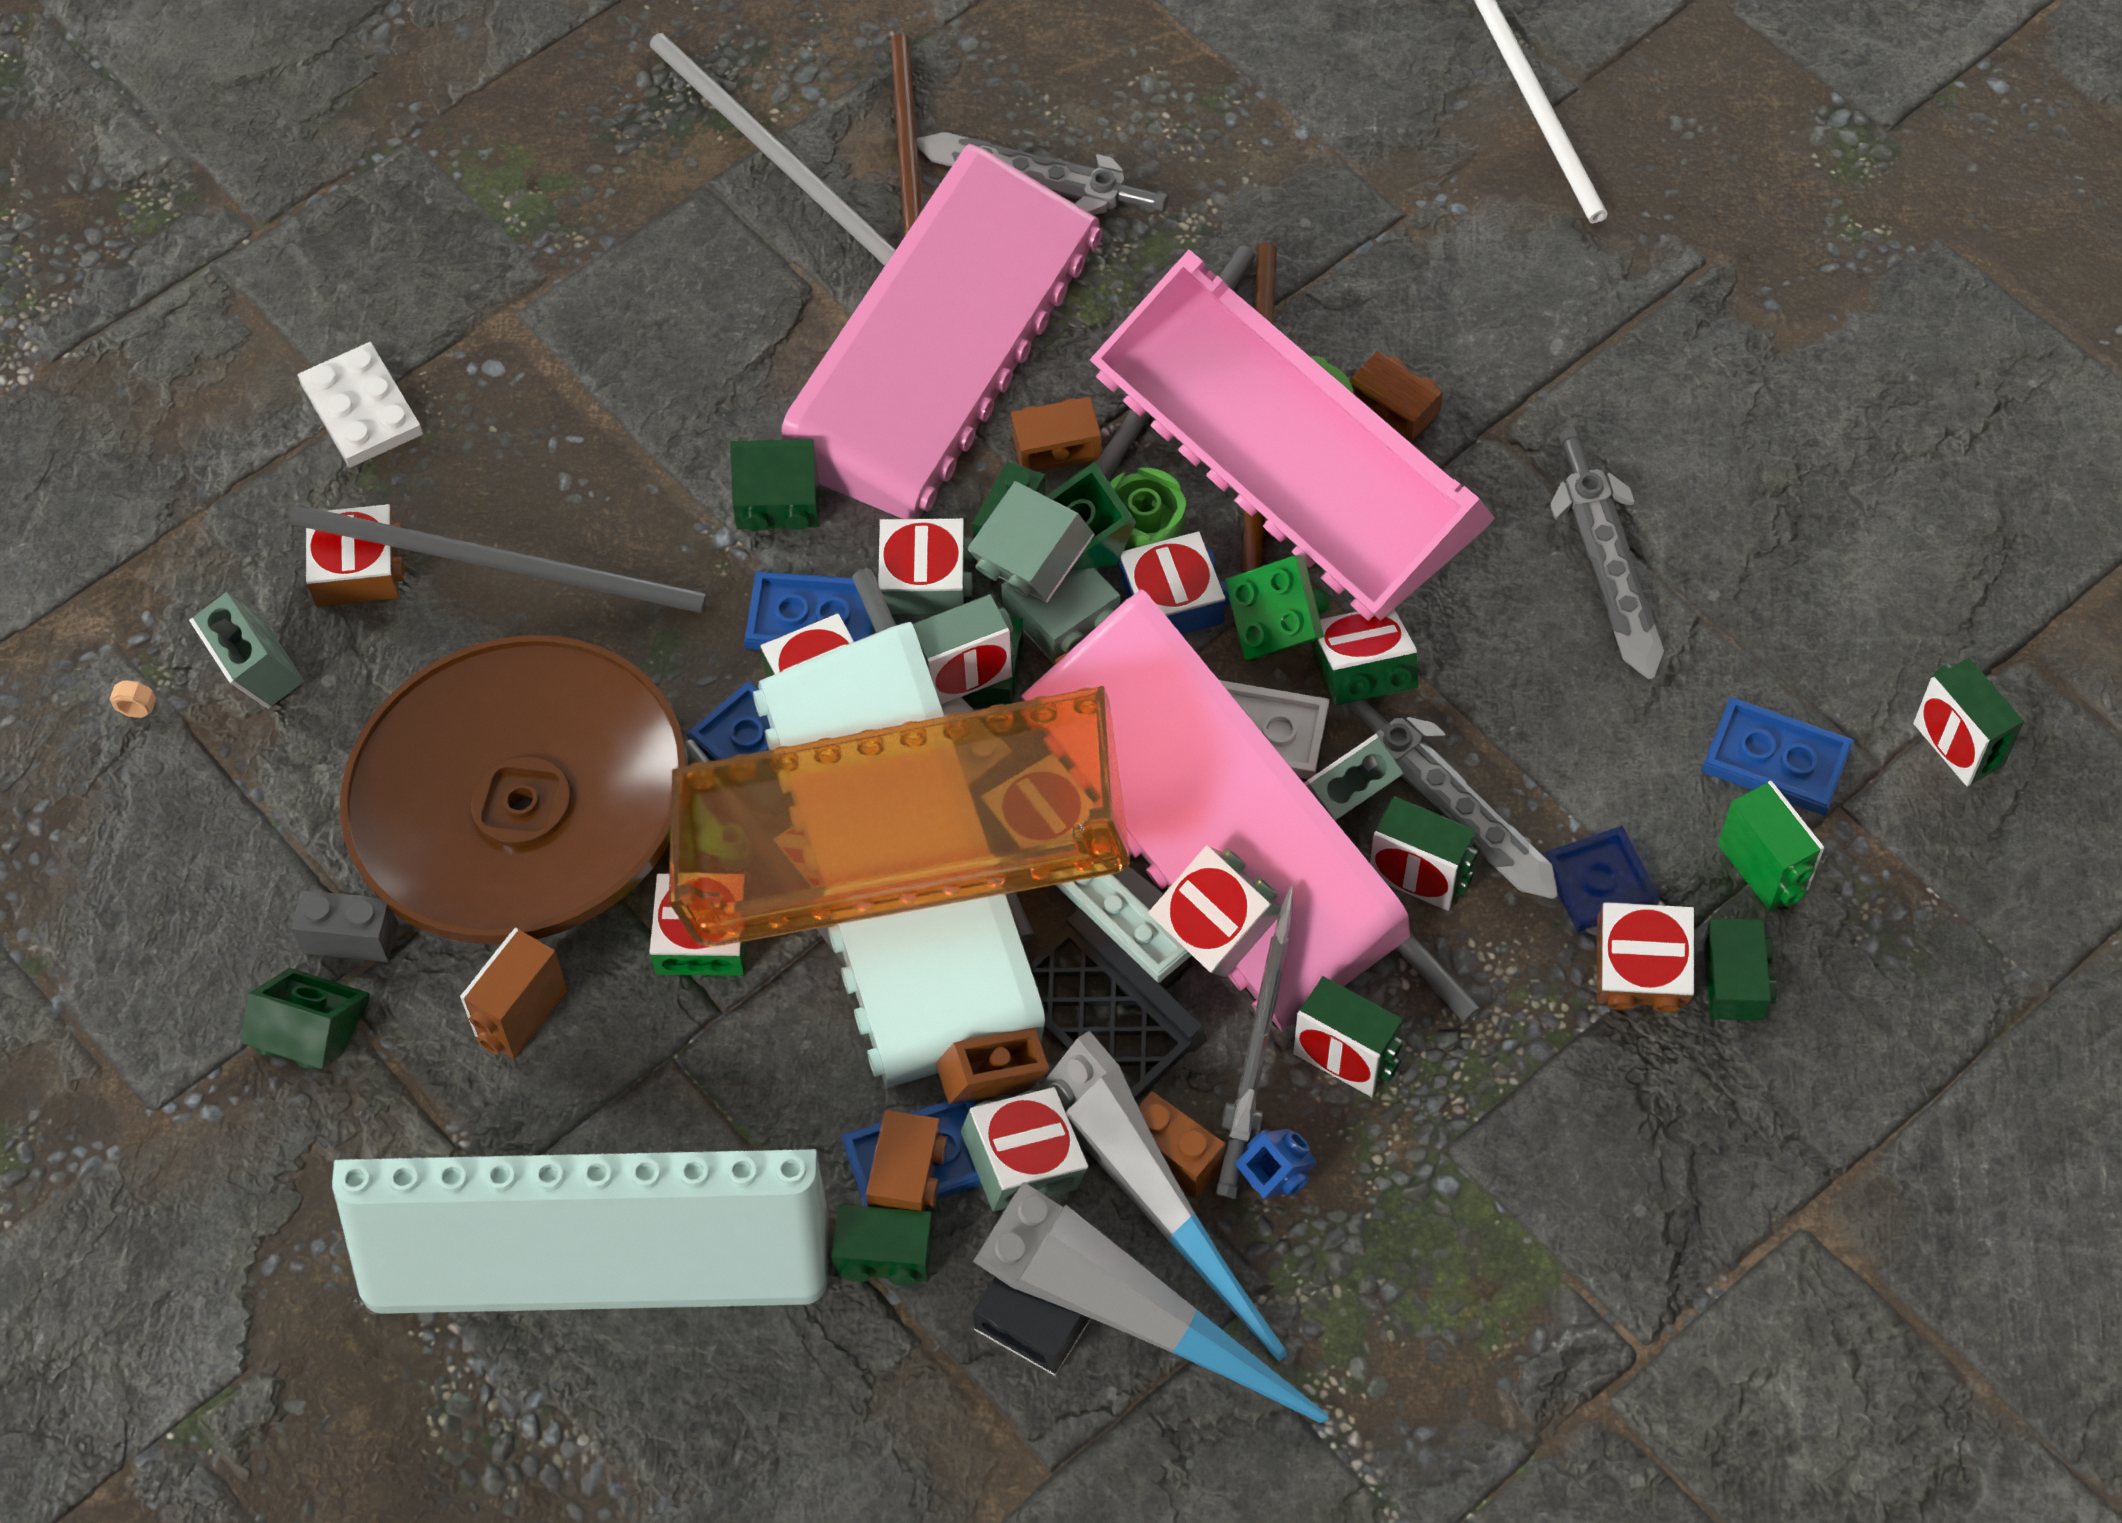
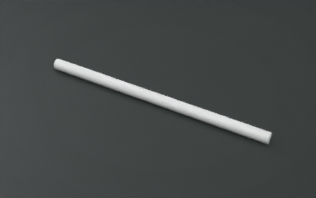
[1474,0,1608,224]

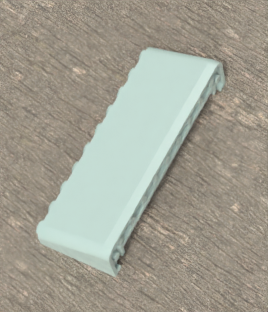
[753,622,1045,1088]
[332,1150,829,1314]

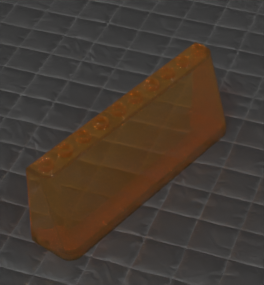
[669,686,1130,946]

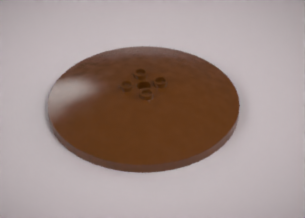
[340,635,689,944]

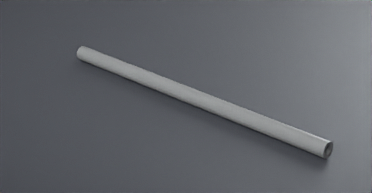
[650,33,896,266]

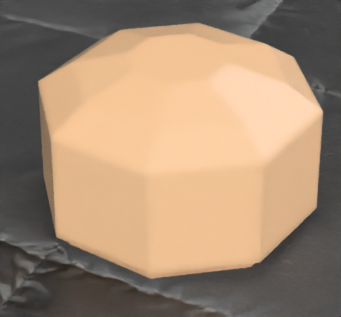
[110,680,156,718]

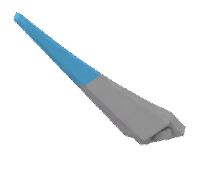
[1040,1031,1287,1361]
[973,1182,1329,1423]

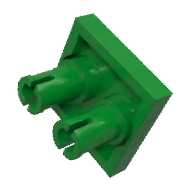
[1225,555,1330,661]

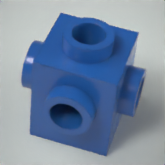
[1235,1128,1318,1199]

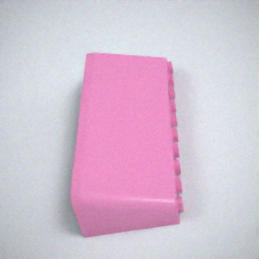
[782,144,1103,519]
[1090,250,1495,621]
[1018,589,1410,1032]

